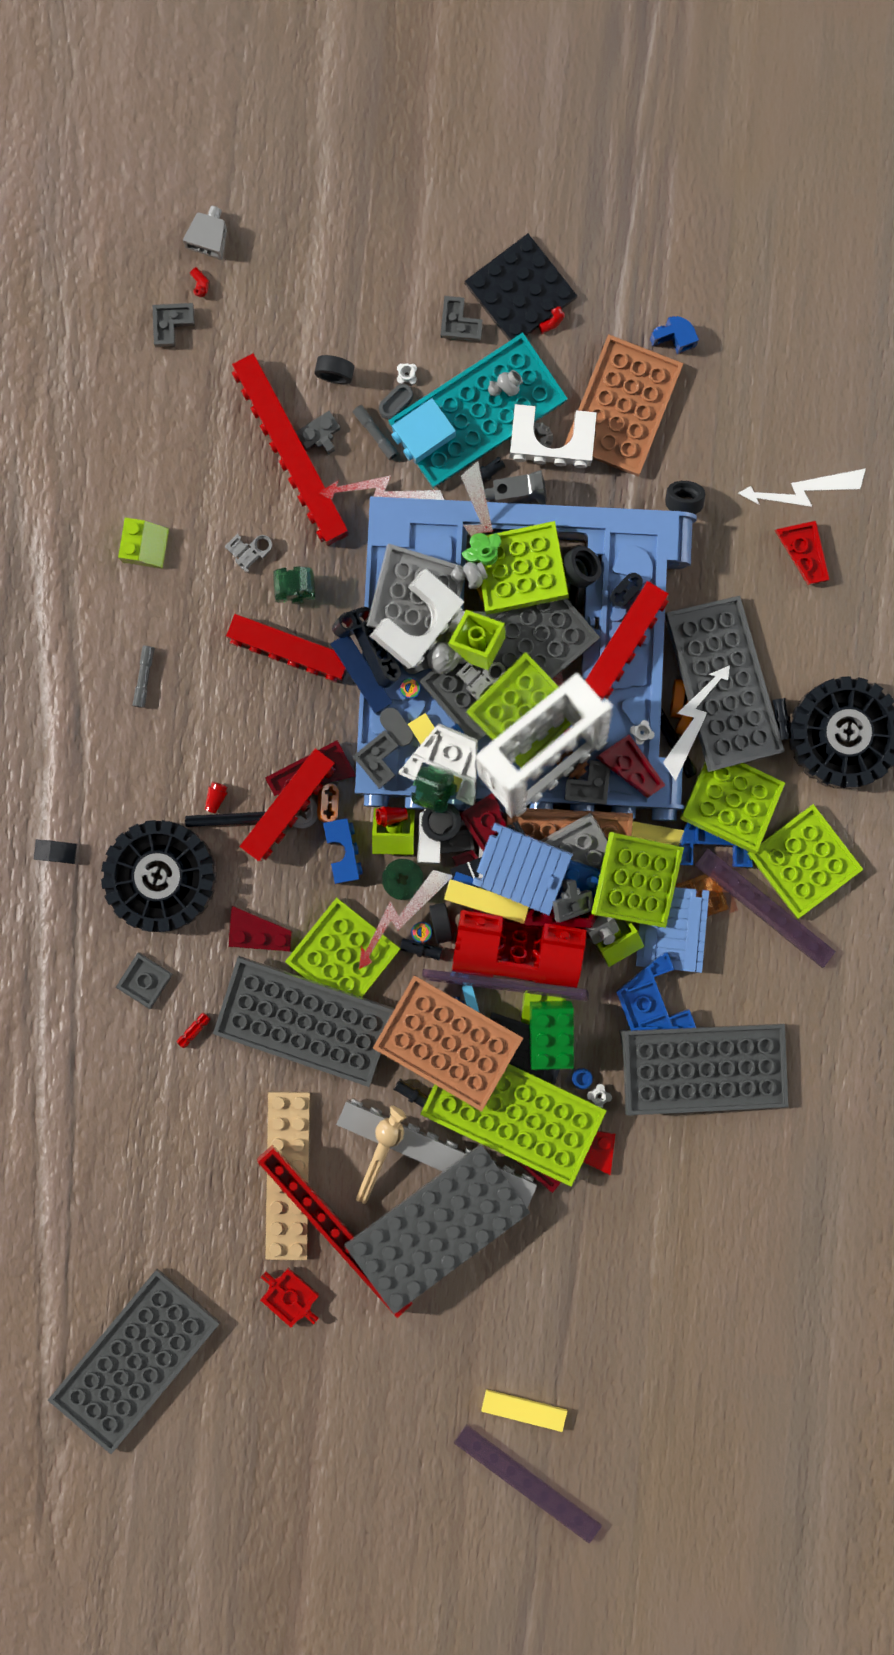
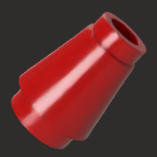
[205,782,228,814]
[376,806,408,827]

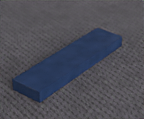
[330,636,393,714]

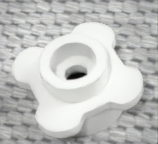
[397,364,417,384]
[630,720,655,745]
[587,1084,612,1108]

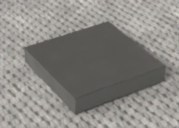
[116,952,173,1009]

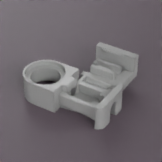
[225,534,272,573]
[456,662,506,700]

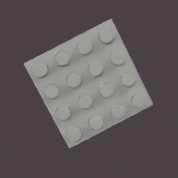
[367,544,464,644]
[540,813,608,900]

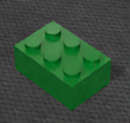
[530,1001,574,1070]

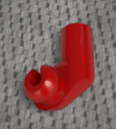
[190,267,209,297]
[539,307,565,334]

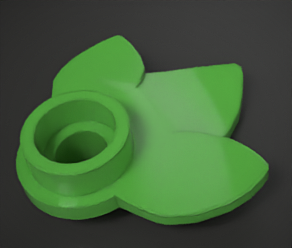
[462,533,501,565]

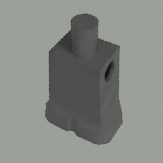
[484,470,547,505]

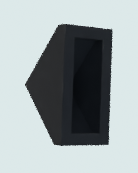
[33,839,77,864]

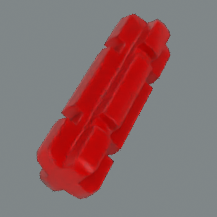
[177,1013,211,1048]

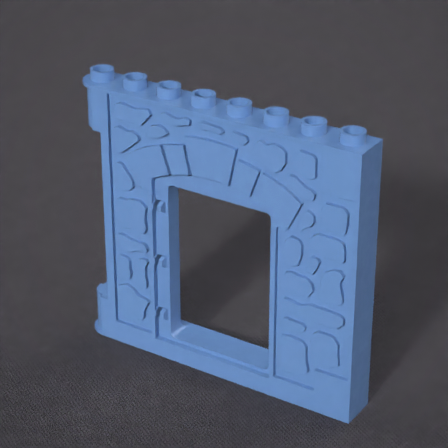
[355,496,697,821]

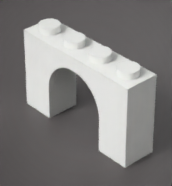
[510,404,597,468]
[370,569,464,668]
[417,809,484,864]

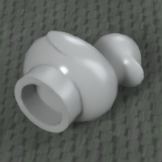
[488,370,523,396]
[451,562,488,589]

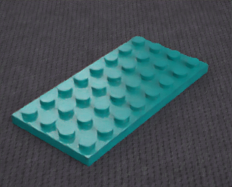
[388,333,568,489]

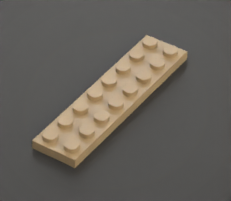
[265,1092,310,1260]

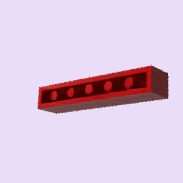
[585,581,669,701]
[226,614,347,683]
[239,748,336,862]

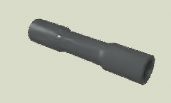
[352,405,399,460]
[132,645,155,708]

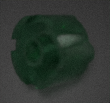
[273,566,316,604]
[411,764,457,813]
[382,859,424,900]

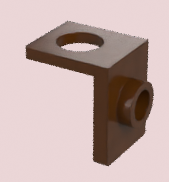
[556,749,588,779]

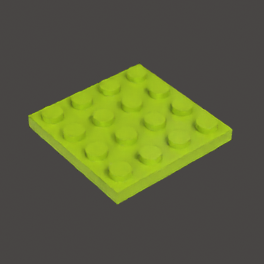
[477,521,569,615]
[466,652,571,769]
[680,761,785,854]
[747,804,863,919]
[591,832,684,928]
[285,897,400,997]

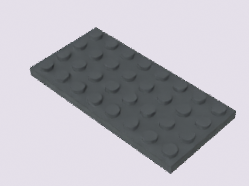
[665,596,785,772]
[419,599,600,741]
[213,956,395,1087]
[622,1024,788,1116]
[345,1144,530,1314]
[48,1269,220,1454]

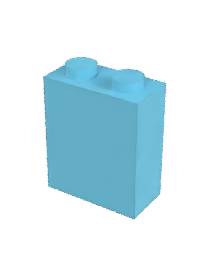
[391,398,456,464]

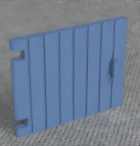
[472,823,573,915]
[636,887,709,973]

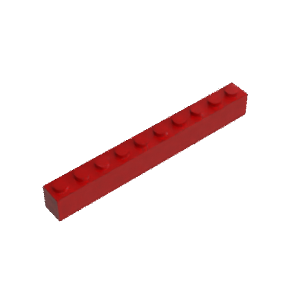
[231,353,349,546]
[257,1145,413,1318]

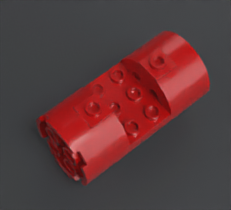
[452,910,586,991]

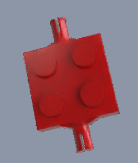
[260,1267,319,1328]

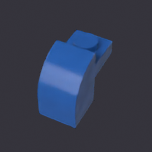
[650,316,699,354]

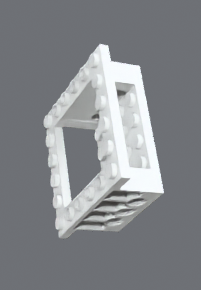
[475,673,612,818]

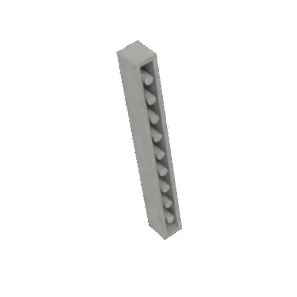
[336,1098,537,1208]

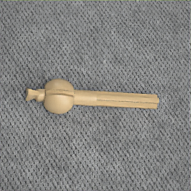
[356,1105,406,1204]

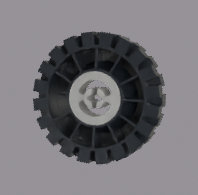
[788,676,894,789]
[101,820,217,932]

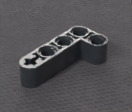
[332,607,401,688]

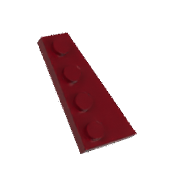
[265,740,356,796]
[460,793,507,852]

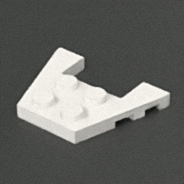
[398,724,478,806]

